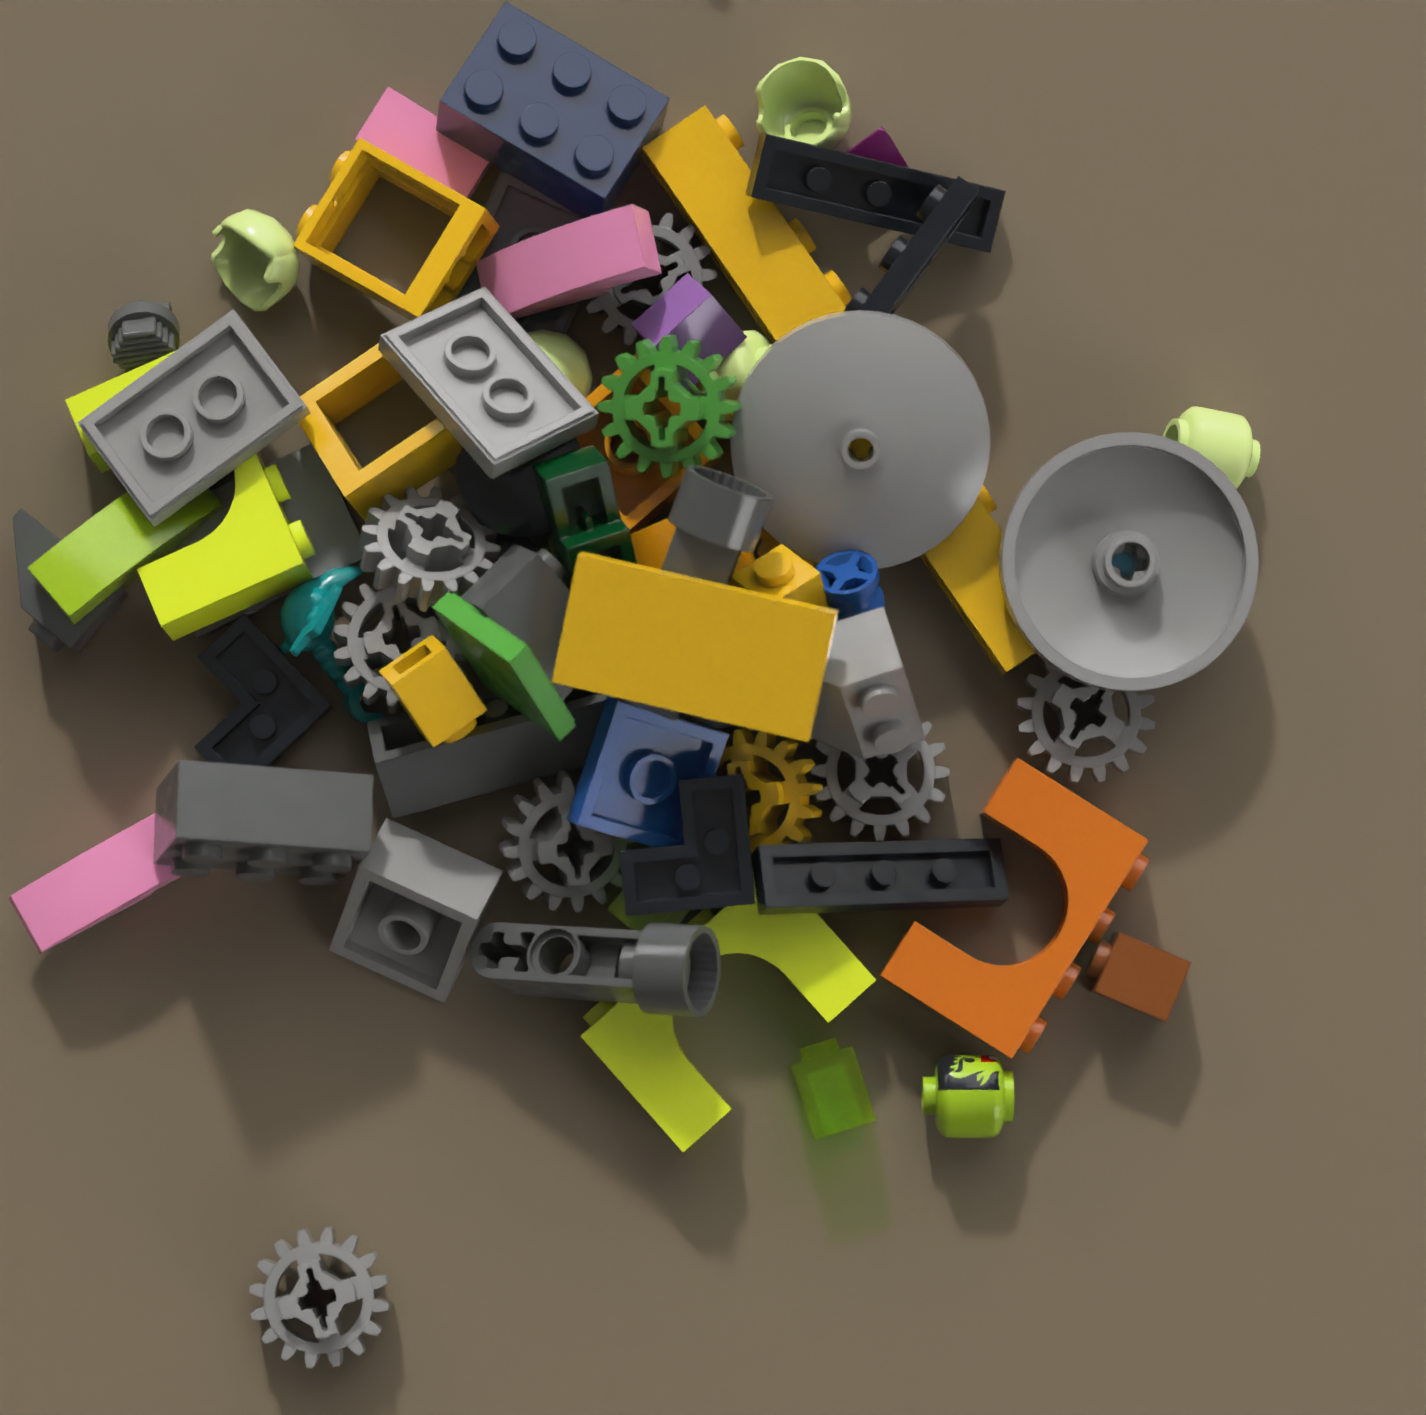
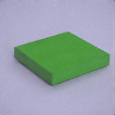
[432,592,576,741]

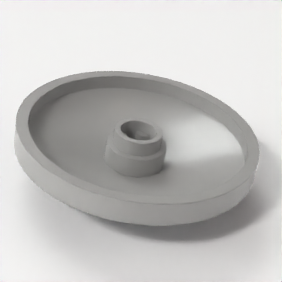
[730,310,990,569]
[999,432,1259,692]

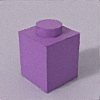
[631,273,747,385]

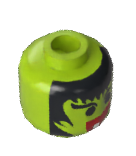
[921,1055,1014,1138]

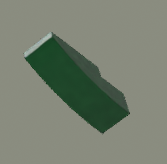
[532,445,637,590]

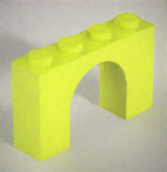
[65,351,316,641]
[580,866,876,1152]

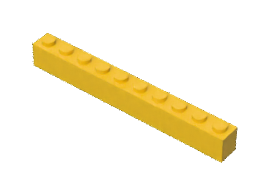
[642,105,1035,676]

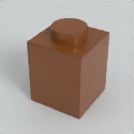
[1085,932,1191,1022]

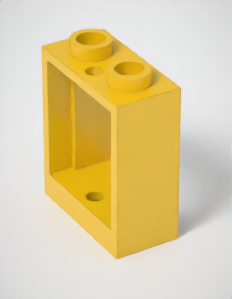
[293,137,500,320]
[298,343,463,522]

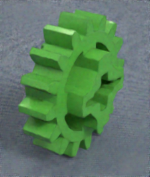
[597,334,741,478]

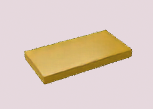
[552,551,839,742]

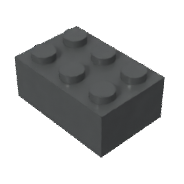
[153,760,373,886]

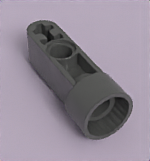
[615,465,774,722]
[469,922,721,1017]

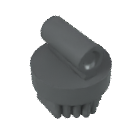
[108,300,180,373]

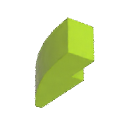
[27,488,223,625]

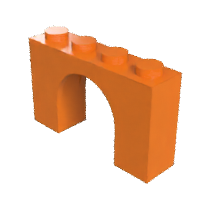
[878,758,1150,1059]

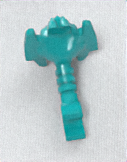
[279,566,384,724]

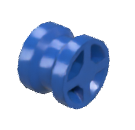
[816,550,886,622]

